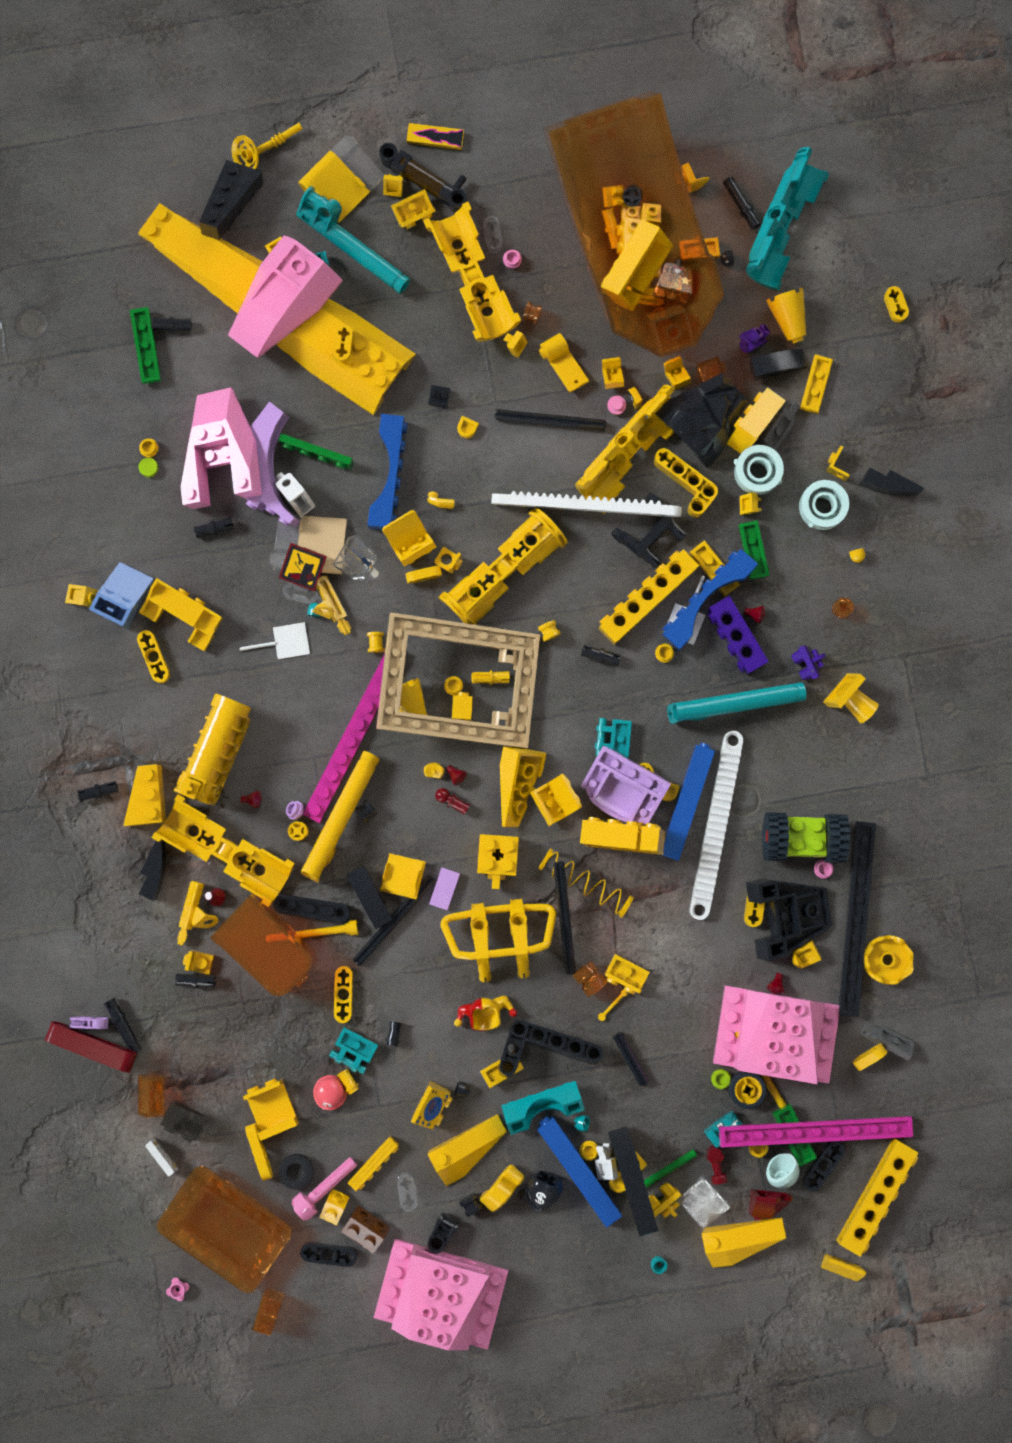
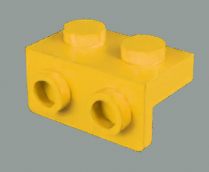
[391,189,436,229]
[604,954,650,995]

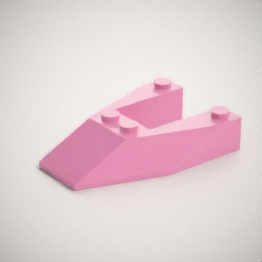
[181,387,262,509]

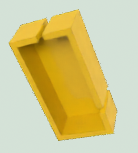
[601,220,674,312]
[580,817,666,855]

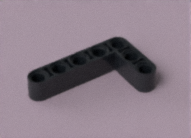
[498,1020,603,1078]
[608,1126,658,1237]

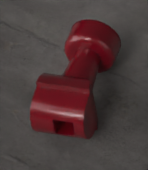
[705,1145,728,1185]

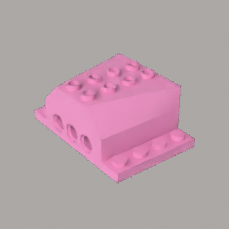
[713,986,839,1084]
[374,1238,508,1350]

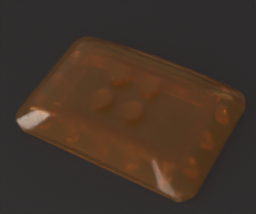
[157,1166,292,1293]

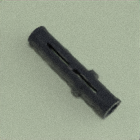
[722,176,761,230]
[104,998,142,1052]

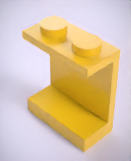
[243,1078,299,1141]

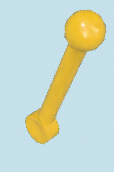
[598,989,628,1021]

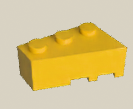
[726,387,786,454]
[123,764,166,827]

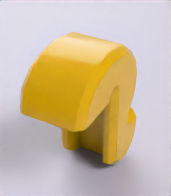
[480,1164,524,1212]

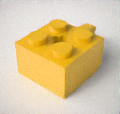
[477,834,519,890]

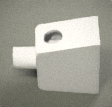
[275,472,316,518]

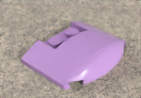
[581,745,671,824]

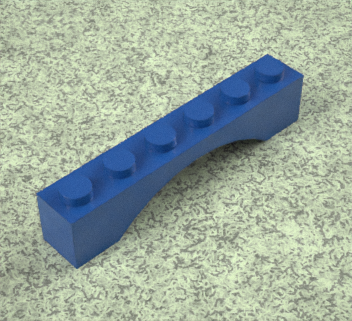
[367,414,408,530]
[662,549,758,651]

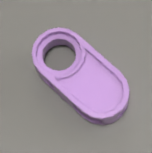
[70,1017,109,1029]

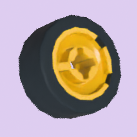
[728,1071,767,1109]

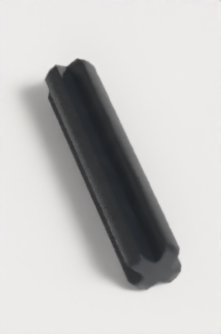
[613,1032,649,1086]

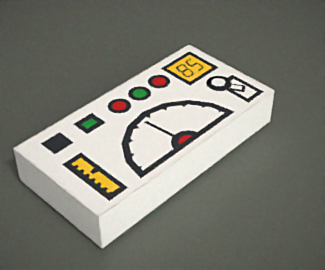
[145,1138,178,1176]

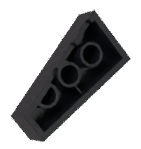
[199,160,263,240]

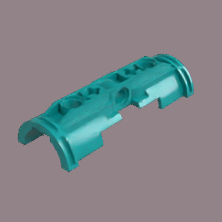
[746,147,829,291]

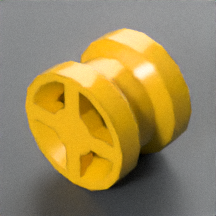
[538,620,561,642]
[288,821,309,841]

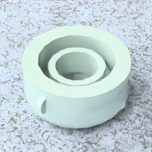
[734,445,784,495]
[799,480,849,530]

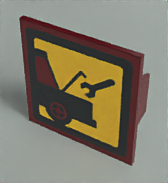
[279,543,327,591]

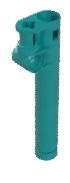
[296,186,411,294]
[667,682,806,724]

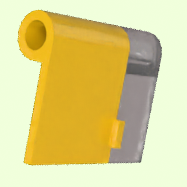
[298,135,384,223]

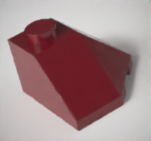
[749,1189,793,1221]

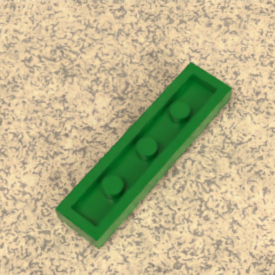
[130,307,162,385]
[278,433,354,470]

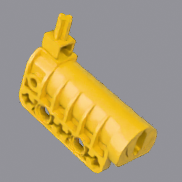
[174,693,251,806]

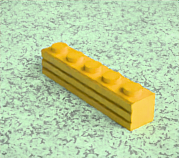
[348,1136,399,1191]

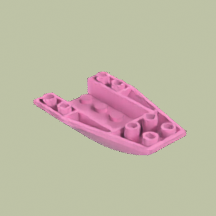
[228,235,343,358]

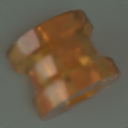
[522,301,542,324]
[832,597,854,618]

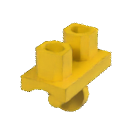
[649,1182,681,1218]

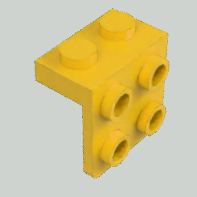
[382,510,436,567]
[530,774,582,826]

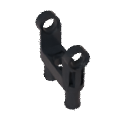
[611,492,688,569]

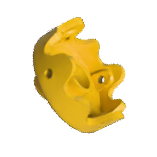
[863,935,914,984]

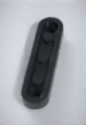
[273,894,350,923]

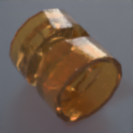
[572,960,608,997]

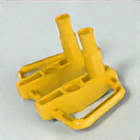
[440,898,557,983]

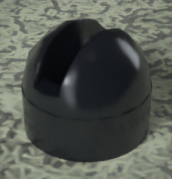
[720,250,734,266]
[454,1081,470,1098]

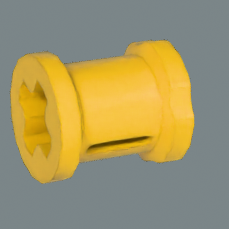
[367,632,385,653]

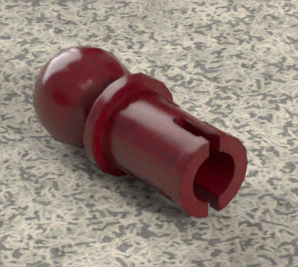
[435,788,470,815]

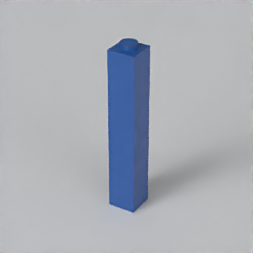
[661,743,715,861]
[537,1115,622,1228]

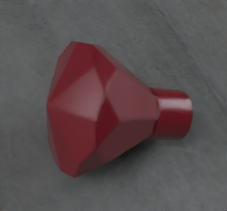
[744,605,765,624]
[446,765,467,786]
[240,791,262,809]
[205,888,226,907]
[766,973,785,994]

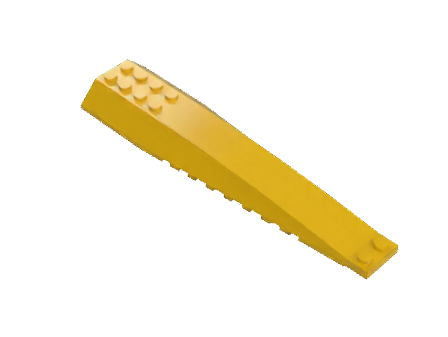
[138,203,416,416]

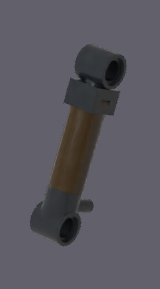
[379,143,467,213]

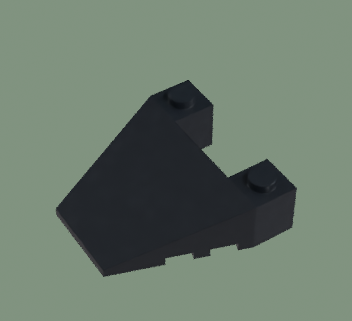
[746,879,832,961]

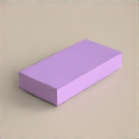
[429,868,460,910]

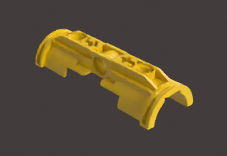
[423,202,521,342]
[575,385,674,514]
[438,507,568,625]
[151,794,295,907]

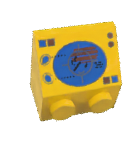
[411,1081,452,1130]

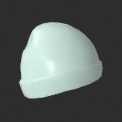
[766,1153,800,1189]

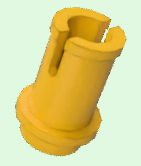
[337,1068,359,1095]

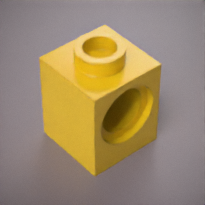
[452,692,473,721]

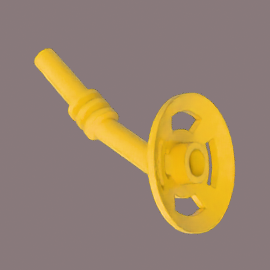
[231,123,303,169]

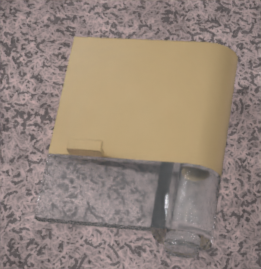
[269,515,347,574]

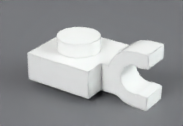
[595,1143,618,1180]

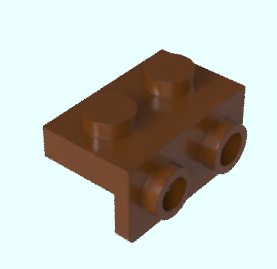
[341,1206,390,1254]

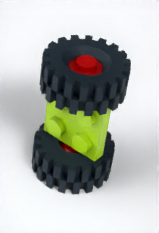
[762,812,850,863]

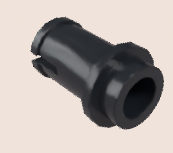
[385,1021,402,1046]

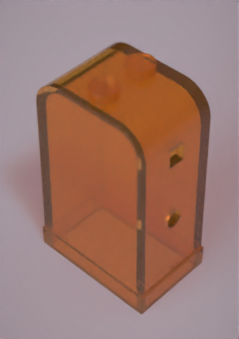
[210,894,317,996]

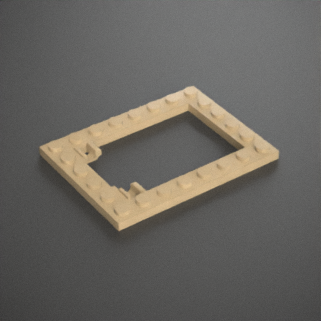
[376,612,540,749]

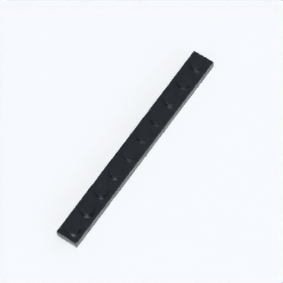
[839,821,876,1017]

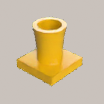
[823,673,879,723]

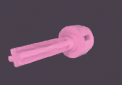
[292,1157,357,1221]

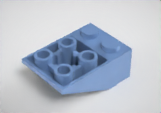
[89,562,154,629]

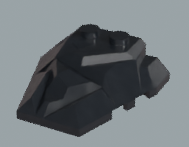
[654,373,748,468]

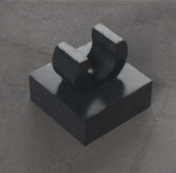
[428,385,450,408]

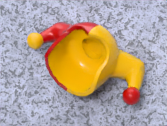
[454,996,517,1031]

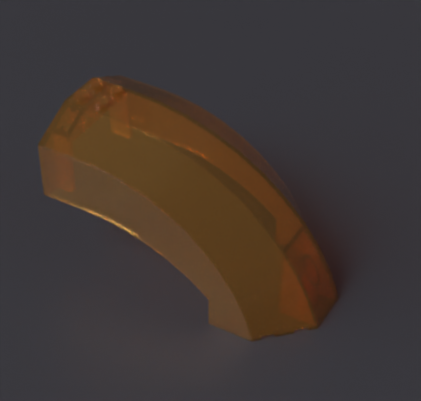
[543,91,724,357]

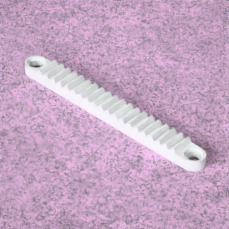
[491,491,682,517]
[689,731,743,920]

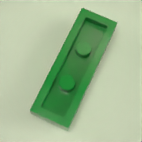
[738,520,770,580]
[772,1104,817,1167]

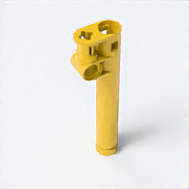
[301,751,380,883]

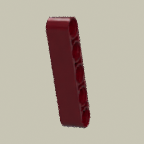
[44,1021,137,1073]

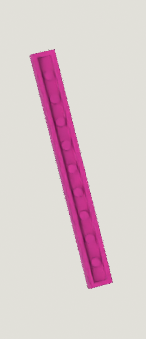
[302,652,407,823]
[719,1116,913,1147]

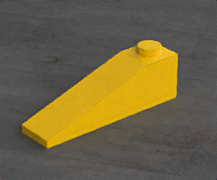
[500,747,546,827]
[428,1114,507,1186]
[702,1217,786,1268]

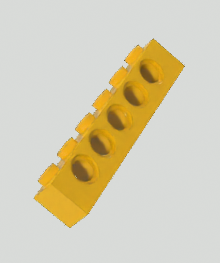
[599,549,699,645]
[836,1138,918,1257]

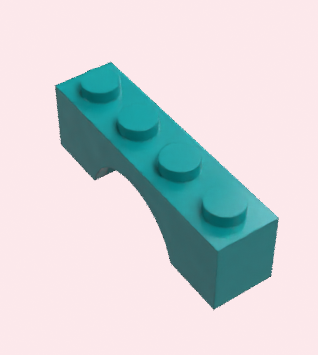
[501,1081,585,1135]

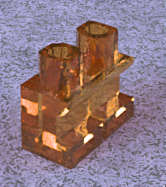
[252,1288,285,1336]

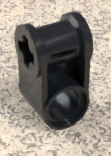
[428,1212,459,1253]

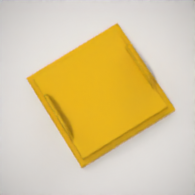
[380,853,426,899]

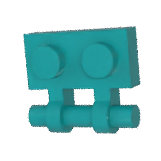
[594,718,632,758]
[329,1026,378,1074]

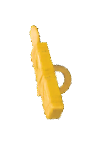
[312,575,351,635]
[177,881,218,946]

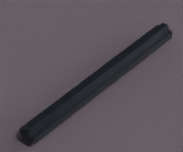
[494,409,606,431]
[554,861,576,974]
[353,875,436,966]

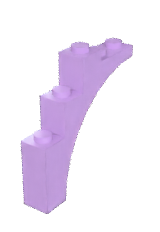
[245,402,300,528]

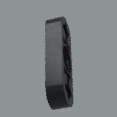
[803,1141,845,1192]
[300,1242,358,1267]

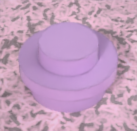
[286,801,304,820]

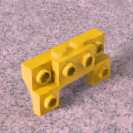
[617,203,661,278]
[139,578,224,652]

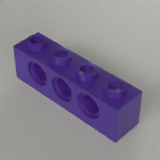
[707,596,769,675]

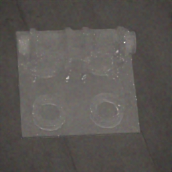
[677,1176,731,1228]

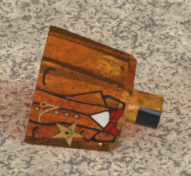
[652,259,693,305]

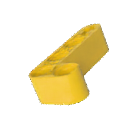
[654,448,718,518]

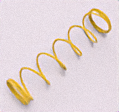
[539,848,634,918]

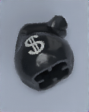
[518,1171,563,1212]

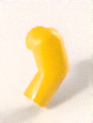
[427,492,455,509]

